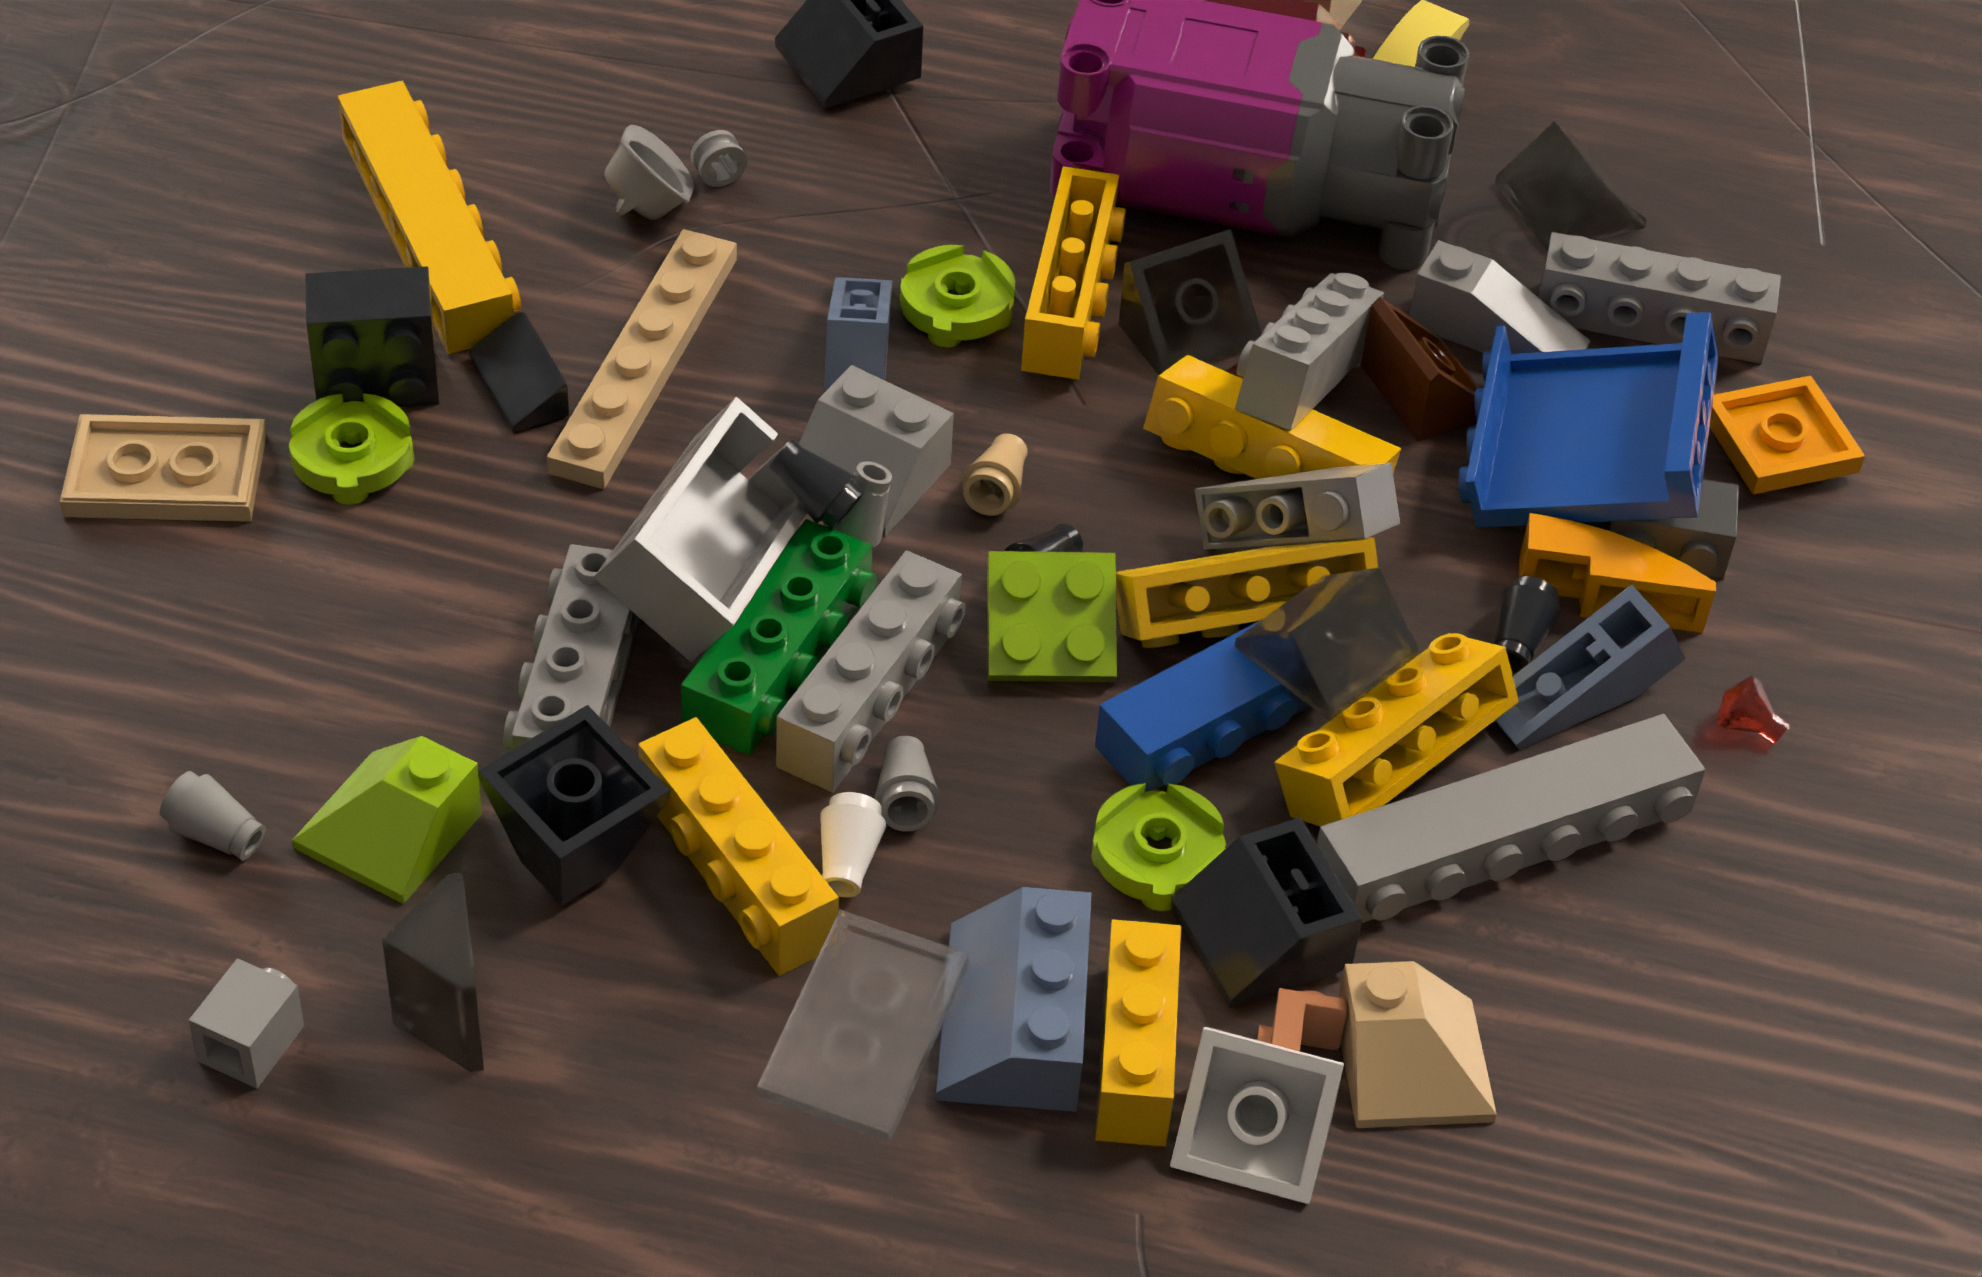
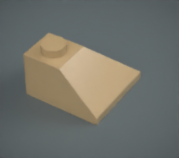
[1338,961,1497,1128]

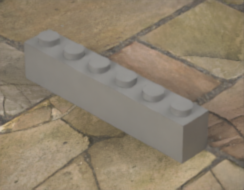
[1317,714,1706,923]

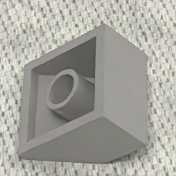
[799,365,954,537]

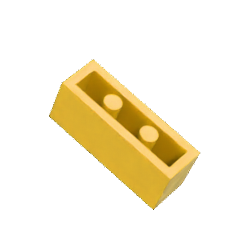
[1095,919,1181,1147]

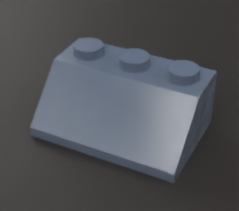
[936,887,1092,1112]

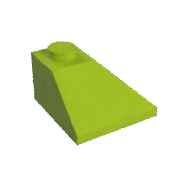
[292,736,482,904]

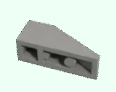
[1409,240,1590,354]

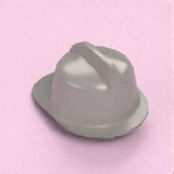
[604,124,694,221]

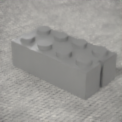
[593,397,807,662]

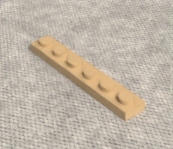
[547,229,737,489]

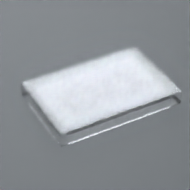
[757,910,969,1143]

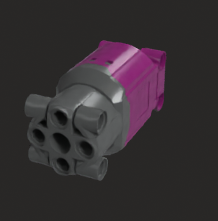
[1049,0,1469,270]

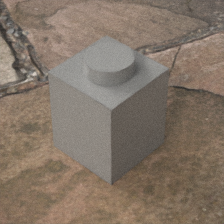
[189,958,304,1088]

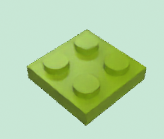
[987,551,1117,682]

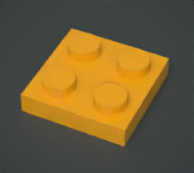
[1710,376,1865,495]

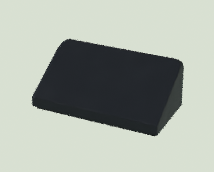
[469,311,569,433]

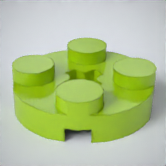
[900,245,1016,347]
[289,394,414,505]
[1091,783,1226,911]

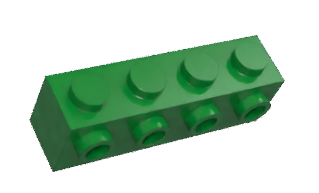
[681,519,877,756]

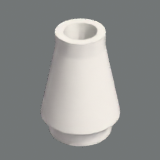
[820,792,886,897]

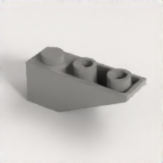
[1195,463,1400,550]

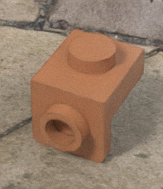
[1257,988,1348,1051]

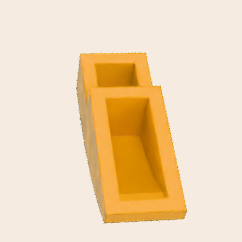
[1519,513,1716,633]

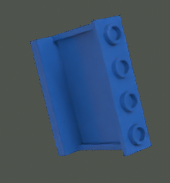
[1458,312,1718,528]

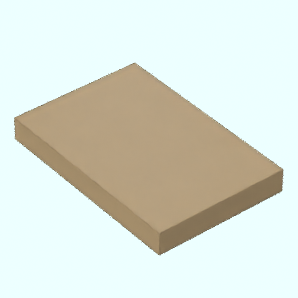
[60,414,267,522]

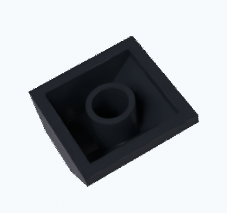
[478,705,671,906]

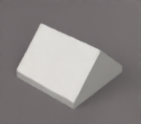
[1170,1027,1344,1204]

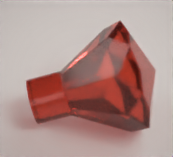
[1715,675,1790,744]

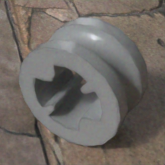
[691,130,747,187]

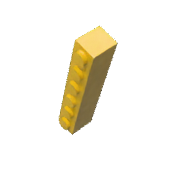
[338,80,521,354]

